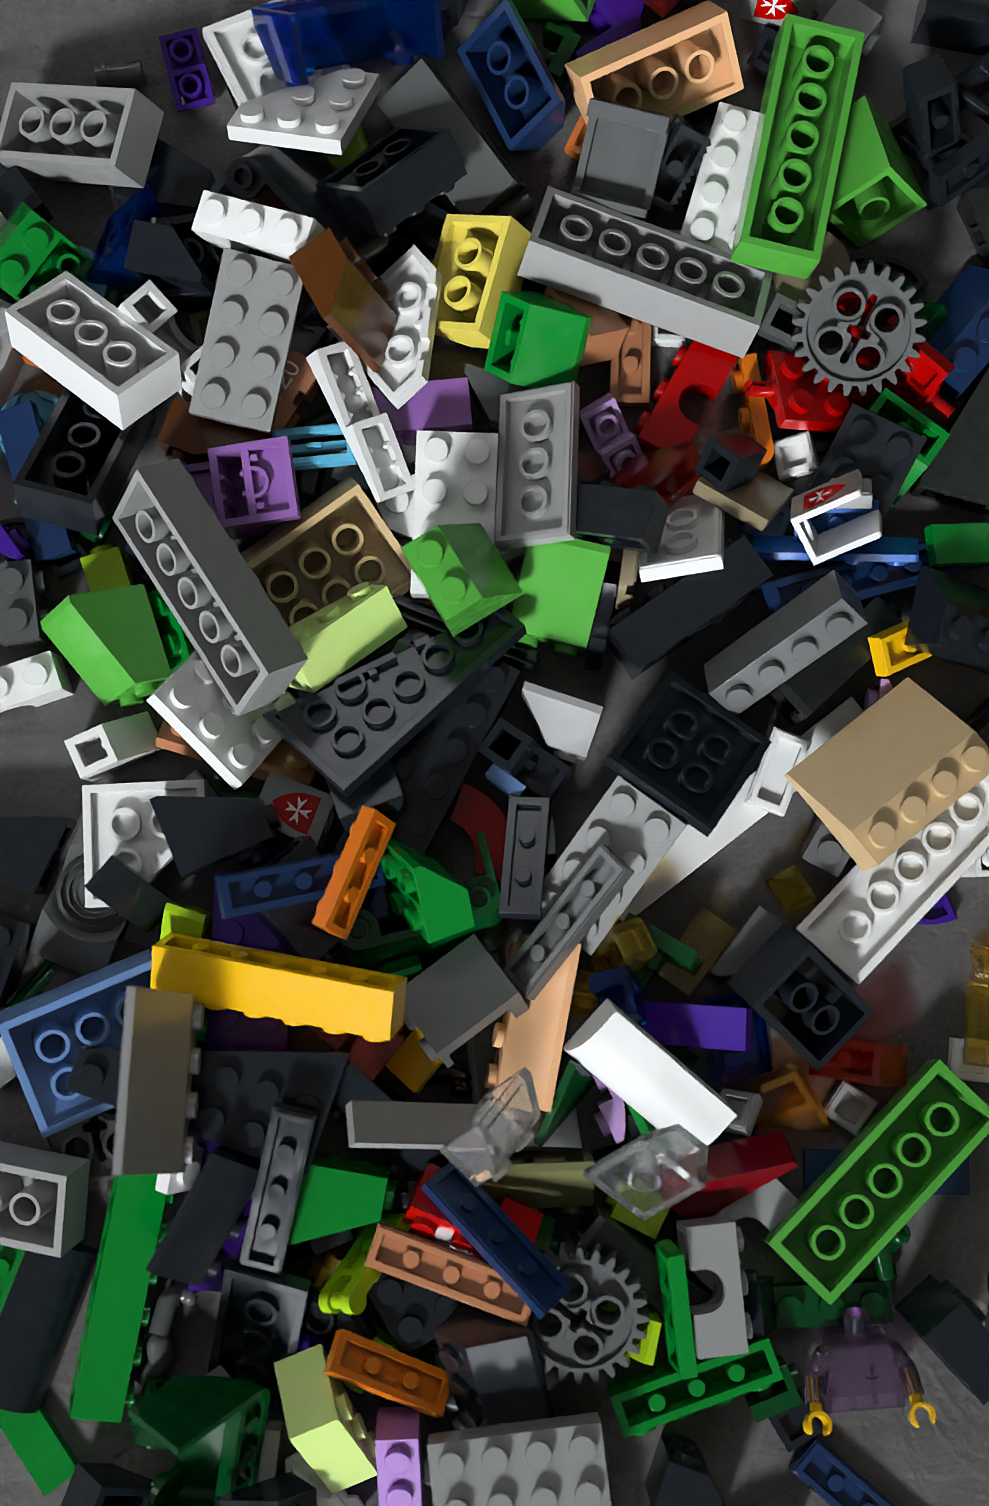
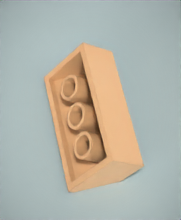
[565,0,744,125]
[484,934,582,1112]

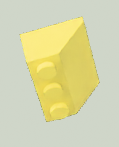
[432,214,531,349]

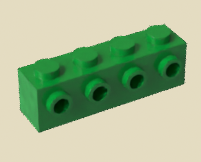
[607,1336,784,1438]

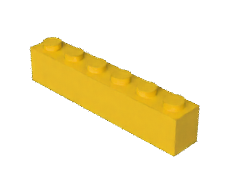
[150,933,407,1042]

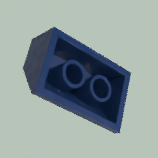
[457,0,565,151]
[928,264,989,403]

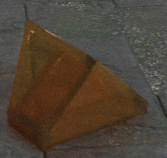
[742,1062,832,1133]

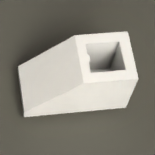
[64,711,162,781]

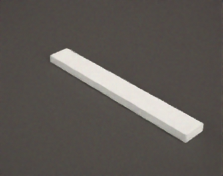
[619,697,864,923]

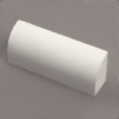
[563,998,737,1153]

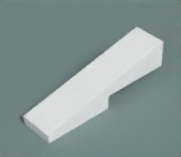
[306,341,414,503]

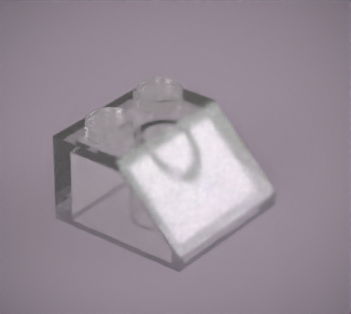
[440,1067,541,1187]
[584,1124,708,1221]

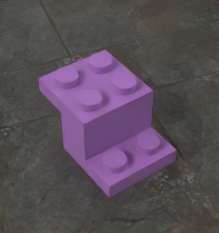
[183,435,301,540]

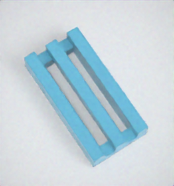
[271,423,356,471]

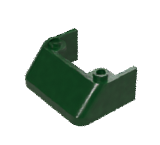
[340,827,509,972]
[128,1373,270,1506]

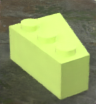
[288,582,408,693]
[274,1343,377,1494]

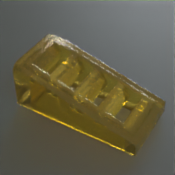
[590,918,657,994]

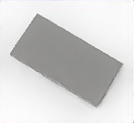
[494,381,580,550]

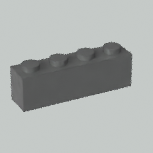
[704,570,868,716]

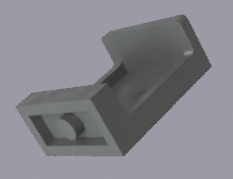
[569,97,673,219]
[403,934,529,1068]

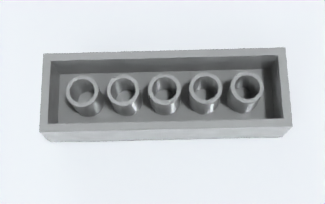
[517,186,773,358]
[112,458,308,716]

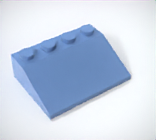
[0,949,152,1139]

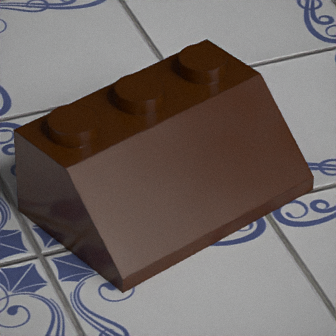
[288,228,397,372]

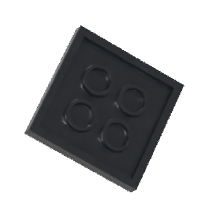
[604,671,771,837]

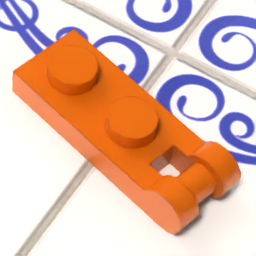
[731,353,774,472]

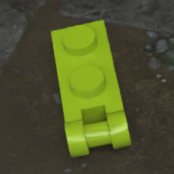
[318,1213,410,1315]

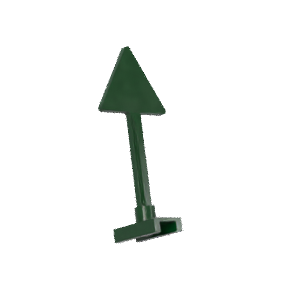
[534,912,704,1147]

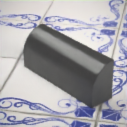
[376,58,526,215]

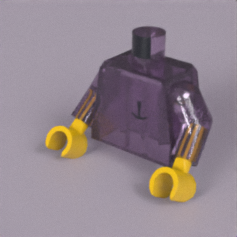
[802,1308,936,1436]

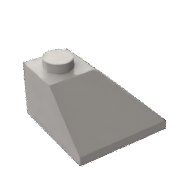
[521,681,603,764]

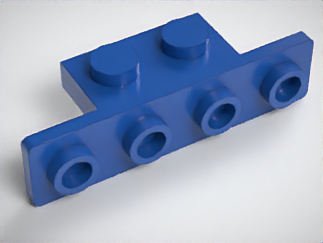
[753,499,919,566]

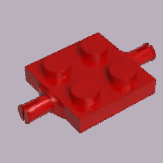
[849,314,956,421]
[744,351,870,433]

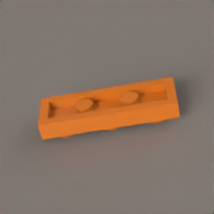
[312,805,396,940]
[323,1329,450,1418]

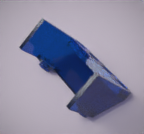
[251,0,446,87]

